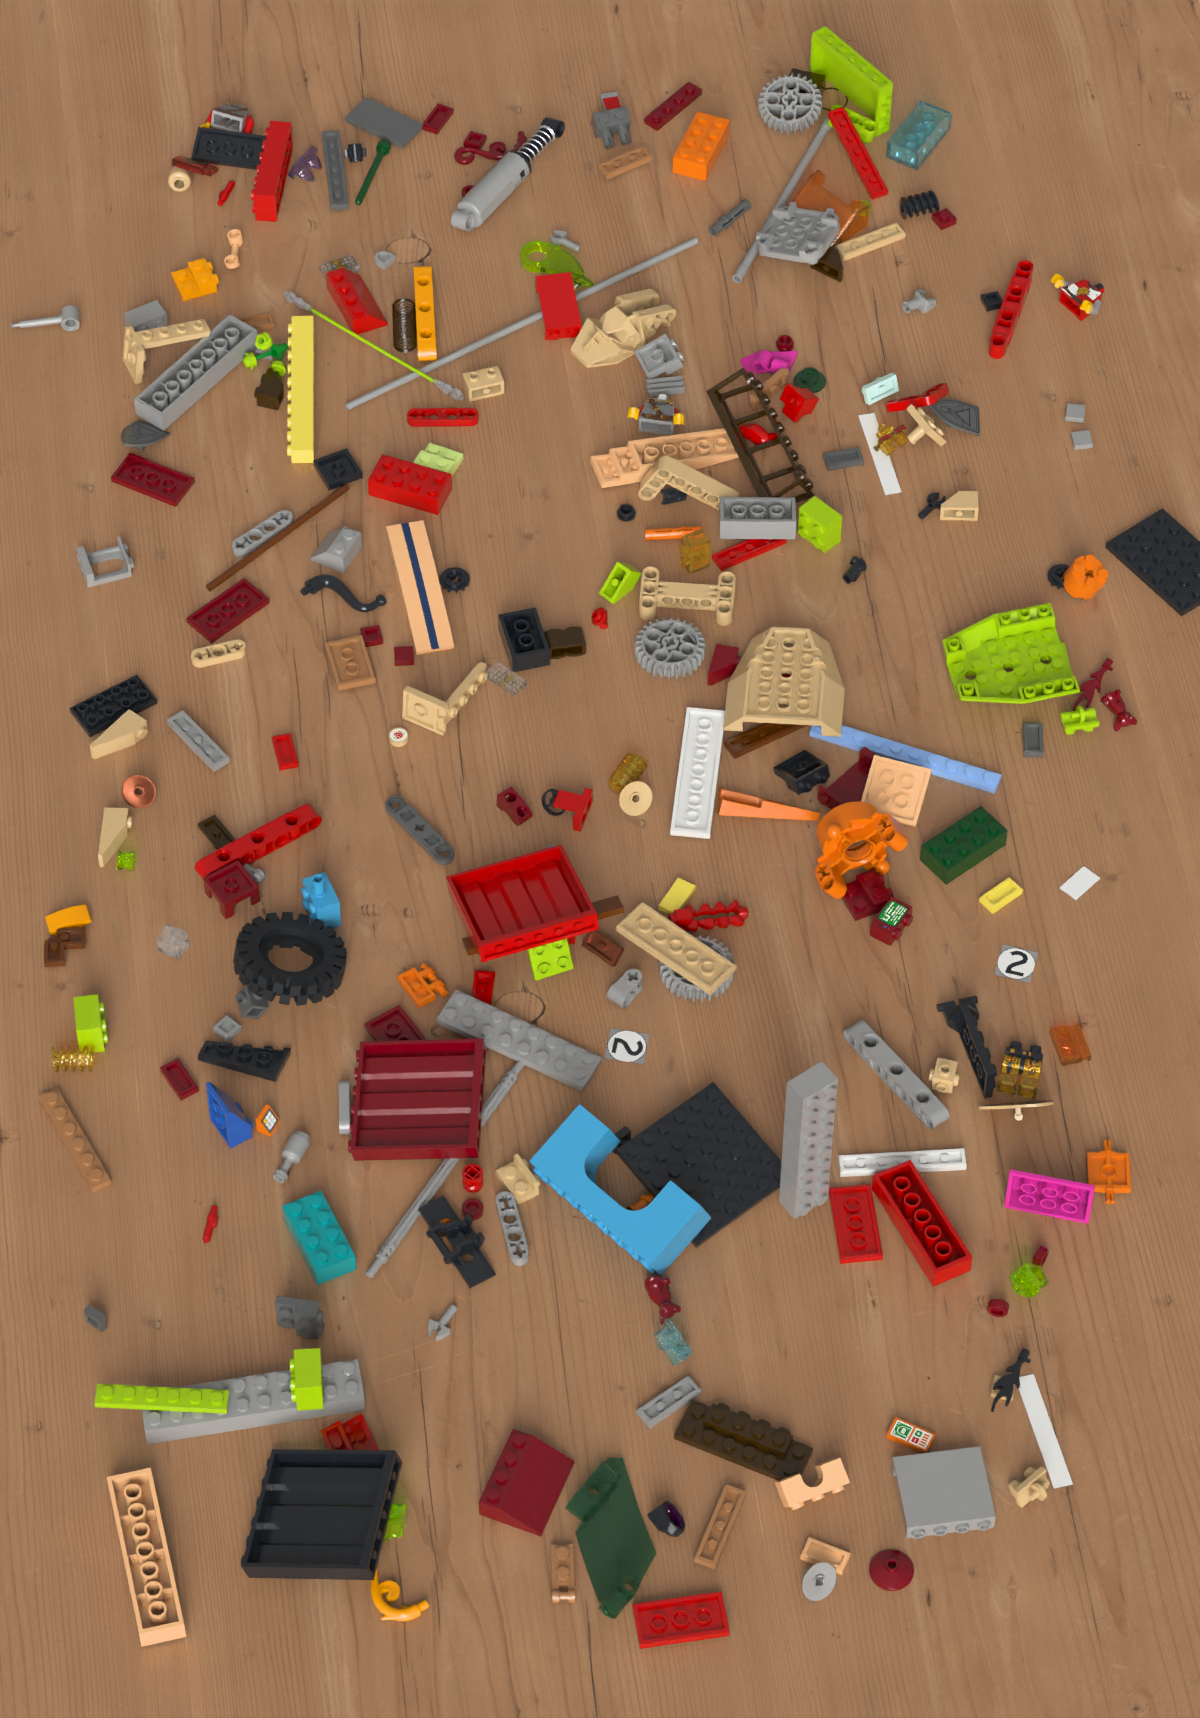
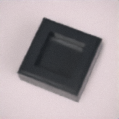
[980,291,1003,312]

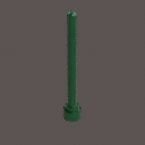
[355,140,391,205]

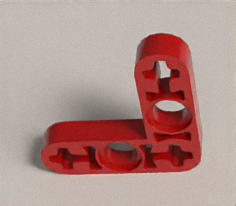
[885,383,949,413]

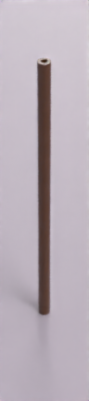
[206,484,349,592]

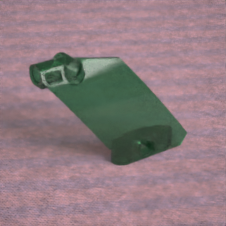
[565,1457,656,1619]

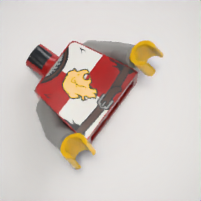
[1051,274,1105,321]

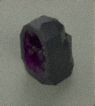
[647,1500,685,1537]

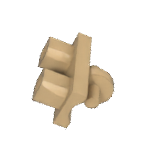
[1009,1466,1050,1508]

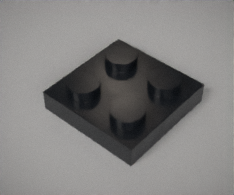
[313,448,363,490]

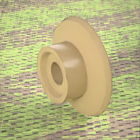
[619,781,653,816]

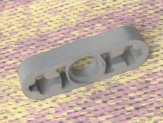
[339,1081,350,1135]

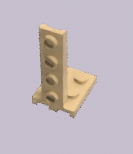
[122,319,211,384]
[402,662,488,736]

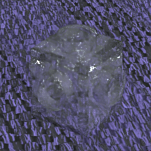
[156,924,190,959]

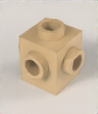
[929,1058,960,1093]

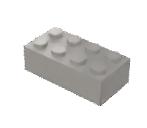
[719,497,796,540]

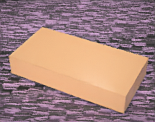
[800,1537,851,1575]

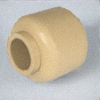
[168,165,191,192]

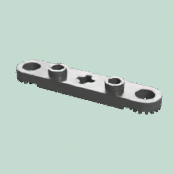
[385,795,454,865]

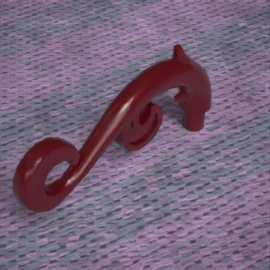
[454,131,527,165]

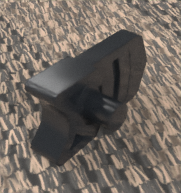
[660,488,687,505]

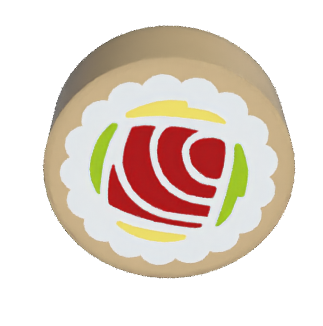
[389,727,408,747]

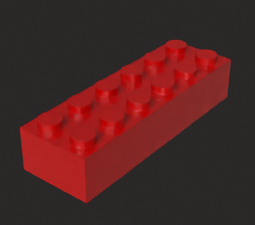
[251,121,293,222]
[872,1160,972,1287]

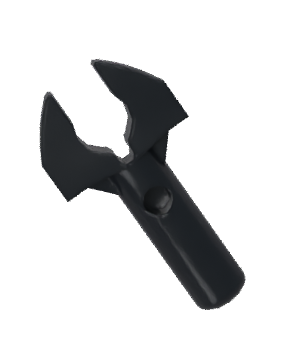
[918,492,946,519]

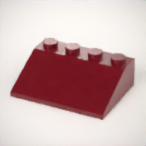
[479,1429,575,1536]

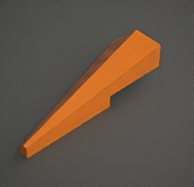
[716,787,820,821]

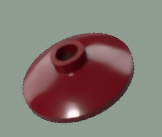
[869,1549,914,1591]

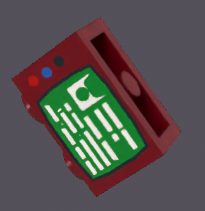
[870,896,913,946]

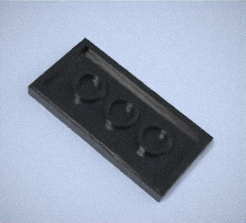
[191,127,266,170]

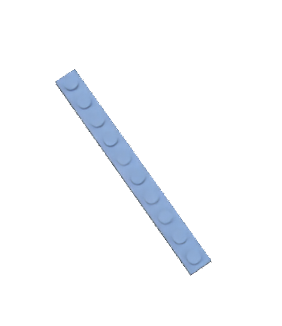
[809,725,1002,794]

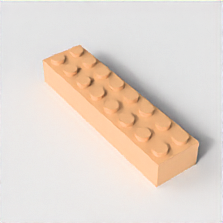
[107,1468,186,1647]

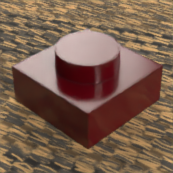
[932,208,957,230]

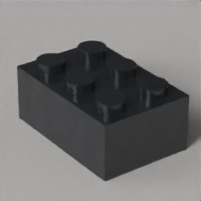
[498,607,550,673]

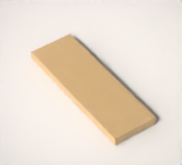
[616,902,737,995]

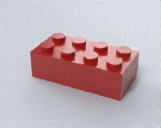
[368,454,452,515]

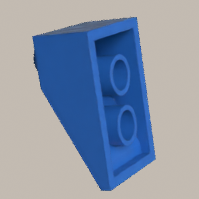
[206,1082,253,1149]

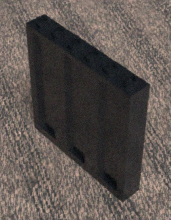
[241,1449,402,1580]

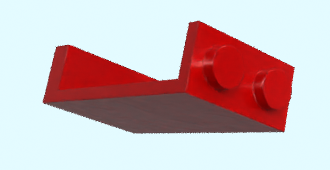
[535,272,582,340]

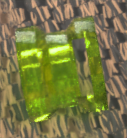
[116,850,136,871]

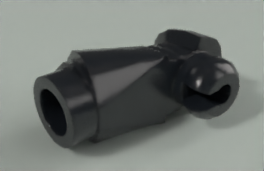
[842,556,867,584]

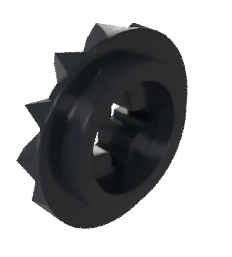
[1048,564,1069,590]
[439,567,470,593]

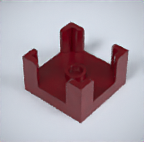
[203,860,260,919]

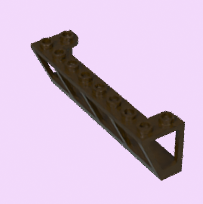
[706,368,815,503]

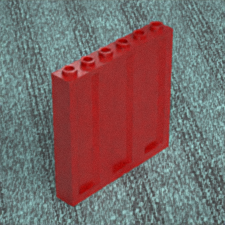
[446,844,599,962]

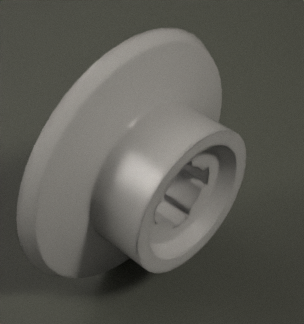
[802,1562,836,1601]

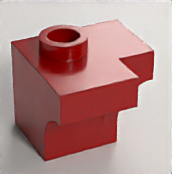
[780,383,819,422]

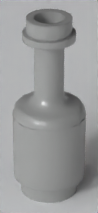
[273,1131,310,1183]

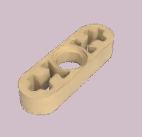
[191,639,246,668]

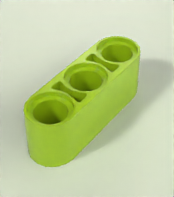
[827,105,878,143]

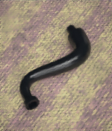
[300,574,387,612]

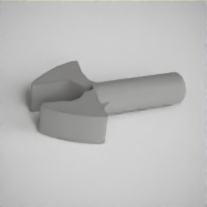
[550,230,581,252]
[428,1305,457,1341]

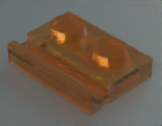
[1049,1023,1091,1066]

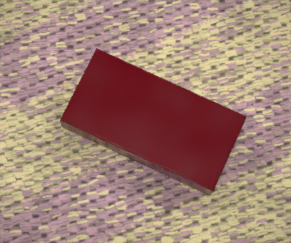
[423,103,454,134]
[160,1059,199,1101]

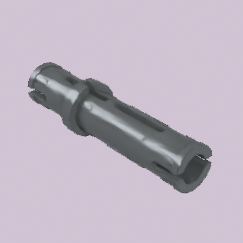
[709,199,751,236]

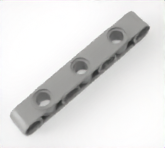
[843,1020,950,1129]

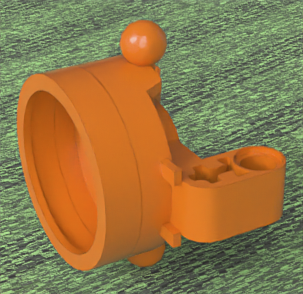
[815,802,908,900]

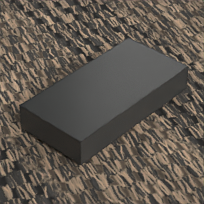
[823,447,864,471]
[1022,722,1044,758]

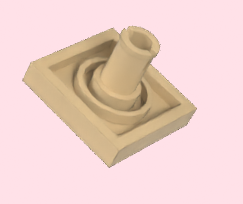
[906,404,947,447]

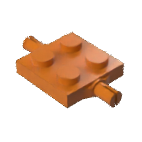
[1086,1140,1131,1205]

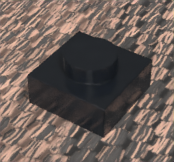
[612,1126,631,1154]

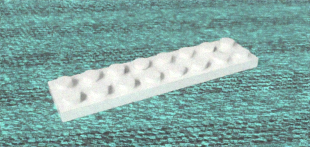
[670,707,725,839]

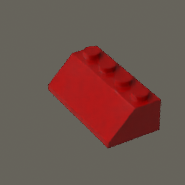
[326,268,387,335]

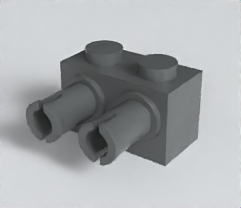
[591,106,632,149]

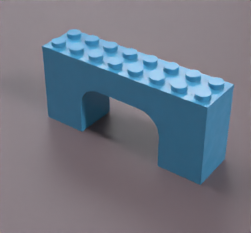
[529,1104,711,1276]

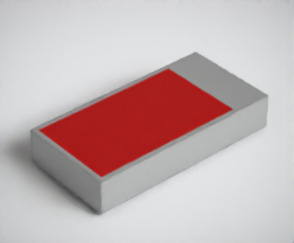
[600,91,622,111]

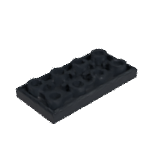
[70,675,157,737]

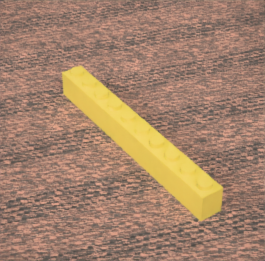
[287,316,314,463]

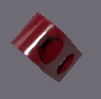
[496,786,532,826]

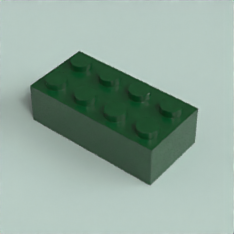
[920,806,1008,885]

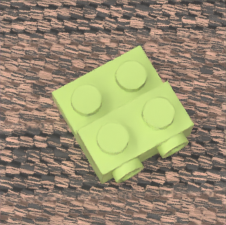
[413,443,463,476]

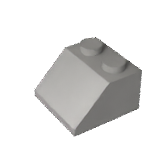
[310,526,362,573]

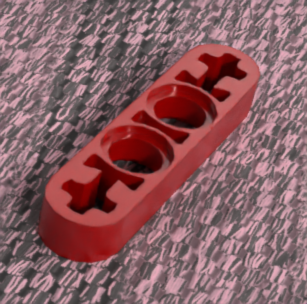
[407,408,479,427]

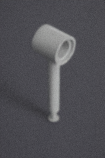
[11,305,80,331]

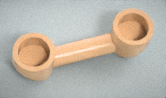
[224,229,243,269]

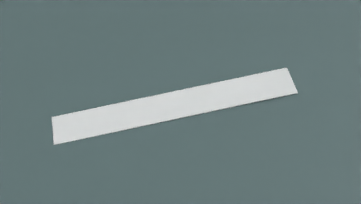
[858,413,902,495]
[1018,1374,1073,1489]

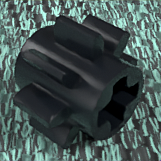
[344,143,366,162]

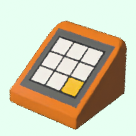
[256,1104,280,1136]

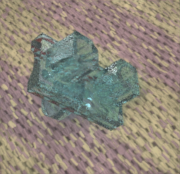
[654,1321,692,1365]

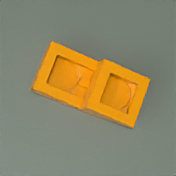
[45,904,92,935]

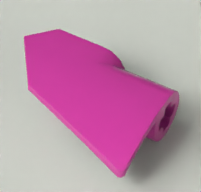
[740,350,798,374]

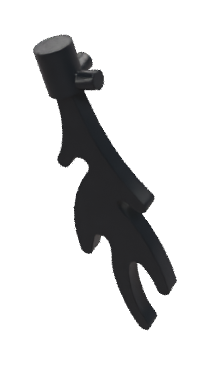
[991,1349,1031,1412]

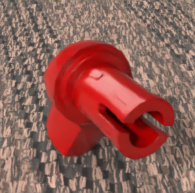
[739,424,778,445]

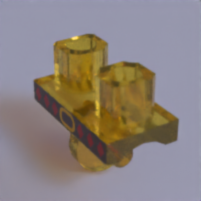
[873,424,909,456]

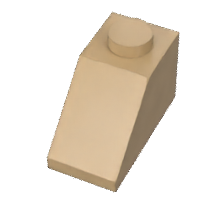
[940,491,979,521]

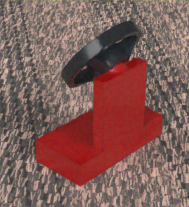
[542,788,593,832]

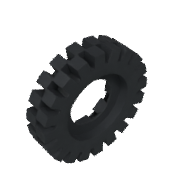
[233,912,347,1006]

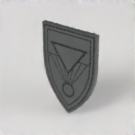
[929,399,980,436]
[121,419,170,451]

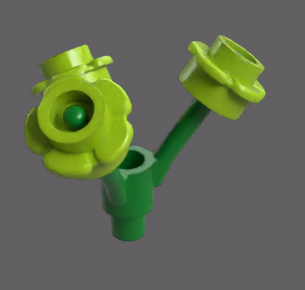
[242,332,288,378]

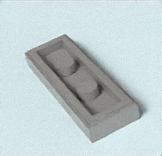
[636,1375,702,1429]

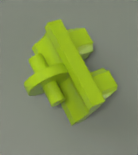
[1060,706,1100,735]

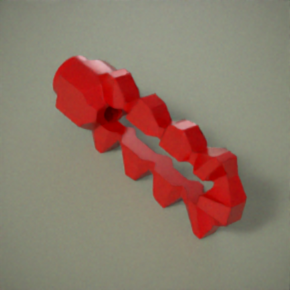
[668,900,748,932]

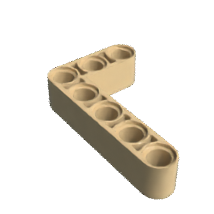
[638,456,740,510]

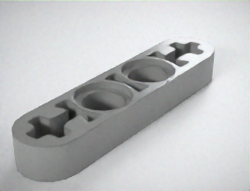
[232,510,293,557]
[496,1191,529,1266]

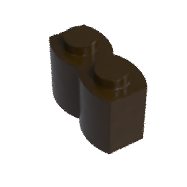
[544,626,586,659]

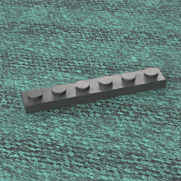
[322,130,349,210]

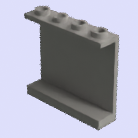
[892,1446,996,1539]

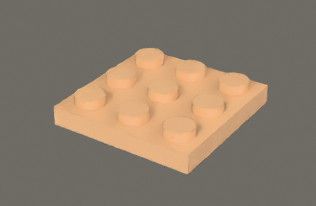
[861,755,932,827]

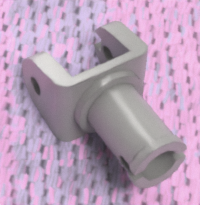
[902,289,937,313]

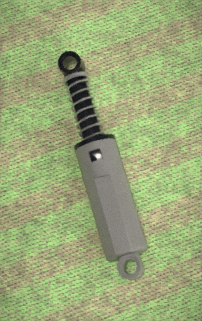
[451,117,565,231]

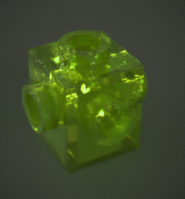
[1009,1262,1049,1298]

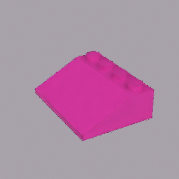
[1004,1169,1095,1224]

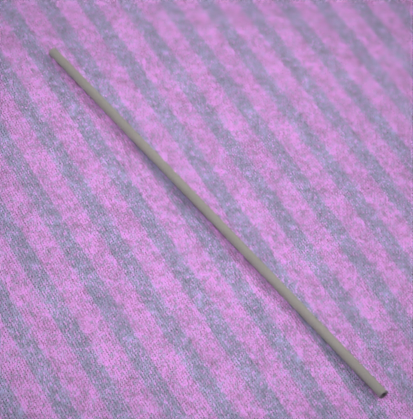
[345,237,698,411]

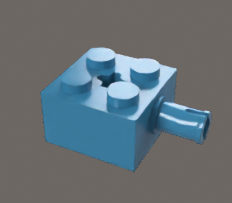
[300,872,341,929]

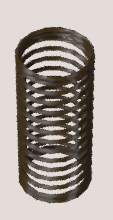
[392,298,417,353]

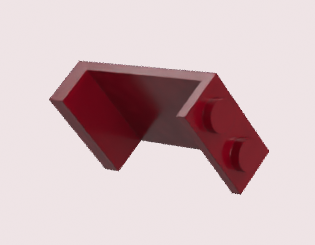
[817,747,878,809]

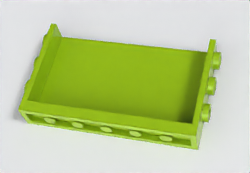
[810,26,893,137]

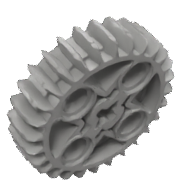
[758,73,822,135]
[634,617,706,680]
[659,934,734,1003]

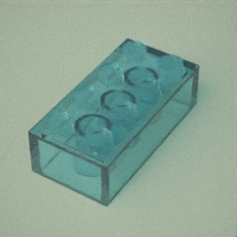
[886,100,952,170]

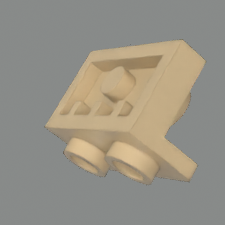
[496,1153,540,1205]

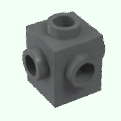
[235,985,269,1019]

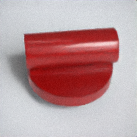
[591,607,608,629]

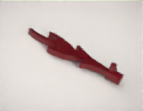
[1073,658,1113,711]

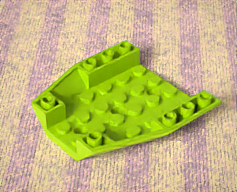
[942,603,1080,704]

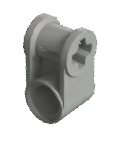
[607,969,643,1009]

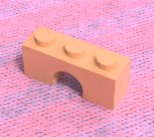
[775,1458,850,1510]

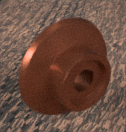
[122,775,156,808]

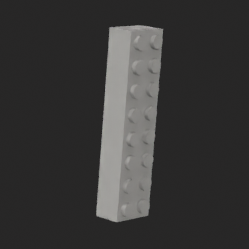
[134,314,258,431]

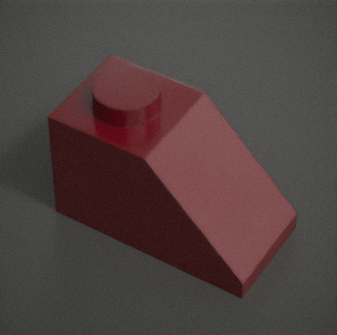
[708,644,742,686]

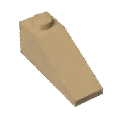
[90,709,148,759]
[98,807,133,867]

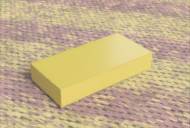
[979,877,1023,914]
[658,878,696,914]

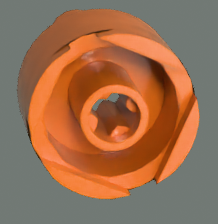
[1063,554,1109,600]

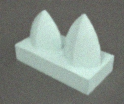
[861,373,899,405]

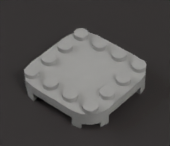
[756,202,840,265]

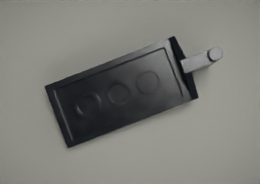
[936,995,997,1099]

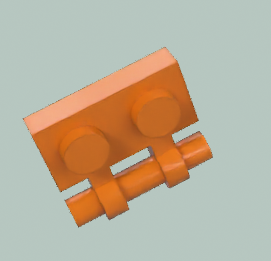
[397,963,448,1009]

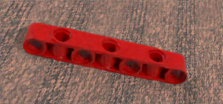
[989,260,1034,359]
[194,804,322,879]

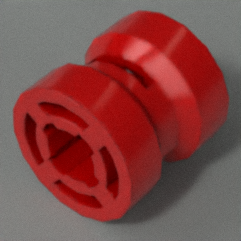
[462,1164,483,1193]

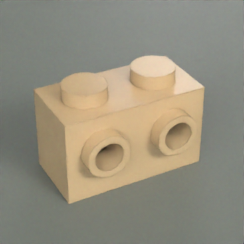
[462,366,504,402]

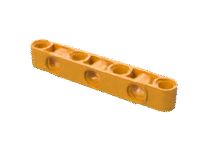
[413,266,437,361]

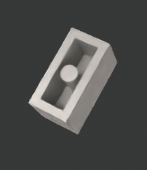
[124,300,168,332]

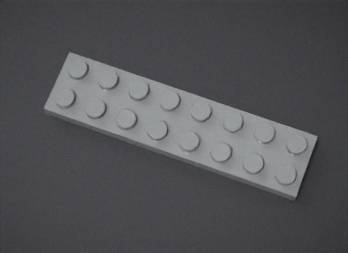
[436,989,602,1092]

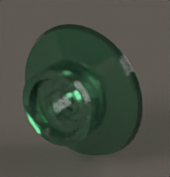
[793,367,826,393]

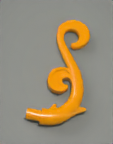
[370,1566,429,1621]

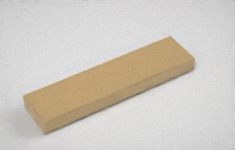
[835,222,906,261]

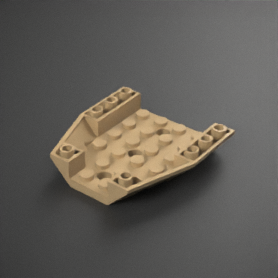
[723,627,845,737]

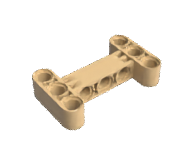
[639,566,736,626]

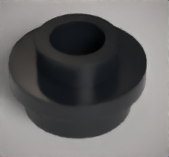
[617,504,636,522]

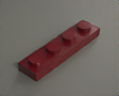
[644,82,702,131]

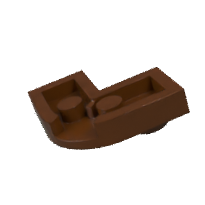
[44,927,86,967]

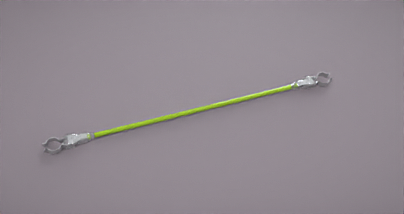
[284,291,464,401]

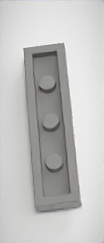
[167,710,230,772]

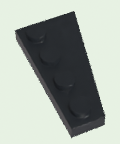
[198,1041,291,1082]

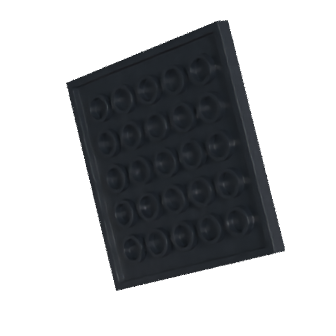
[616,1082,782,1248]

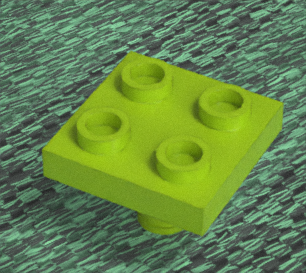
[527,939,574,981]

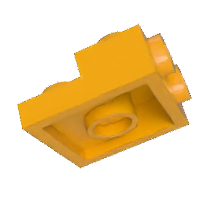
[171,258,219,301]

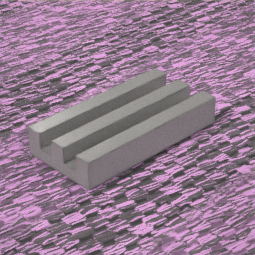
[646,376,685,397]

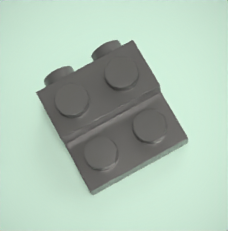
[275,1296,325,1339]

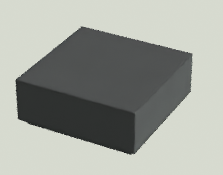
[84,1305,108,1332]

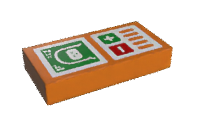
[886,1417,936,1453]

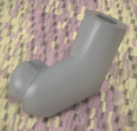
[243,863,266,883]

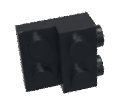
[773,750,830,795]

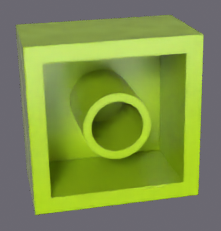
[798,496,842,553]
[73,994,108,1054]
[290,1348,324,1411]

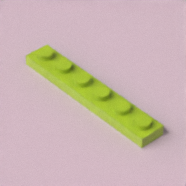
[94,1384,230,1414]

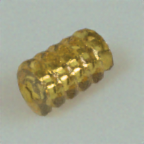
[608,753,647,795]
[51,1045,95,1072]

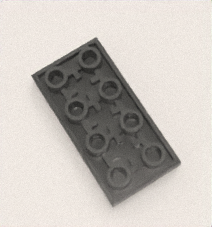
[345,97,423,149]

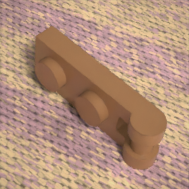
[750,368,789,410]
[551,1544,575,1603]

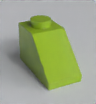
[598,561,642,604]

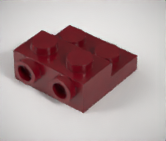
[841,869,894,921]

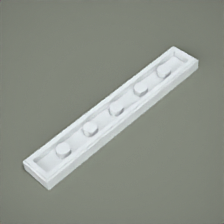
[838,1148,967,1177]

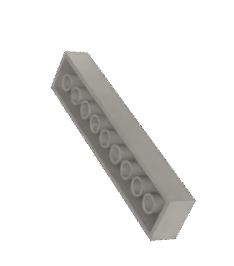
[779,1061,838,1219]
[142,1359,365,1444]

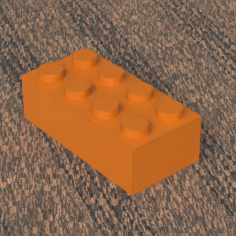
[673,111,730,181]

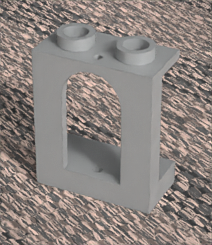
[76,537,134,588]

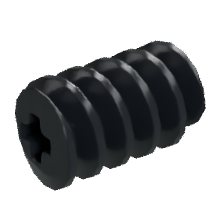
[900,190,940,220]

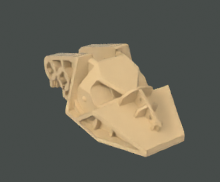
[570,289,676,368]

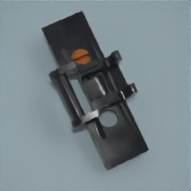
[418,1196,496,1288]

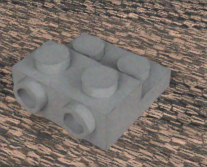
[634,333,684,379]

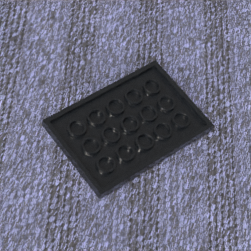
[1105,509,1200,616]

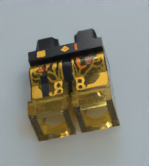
[997,1041,1043,1099]

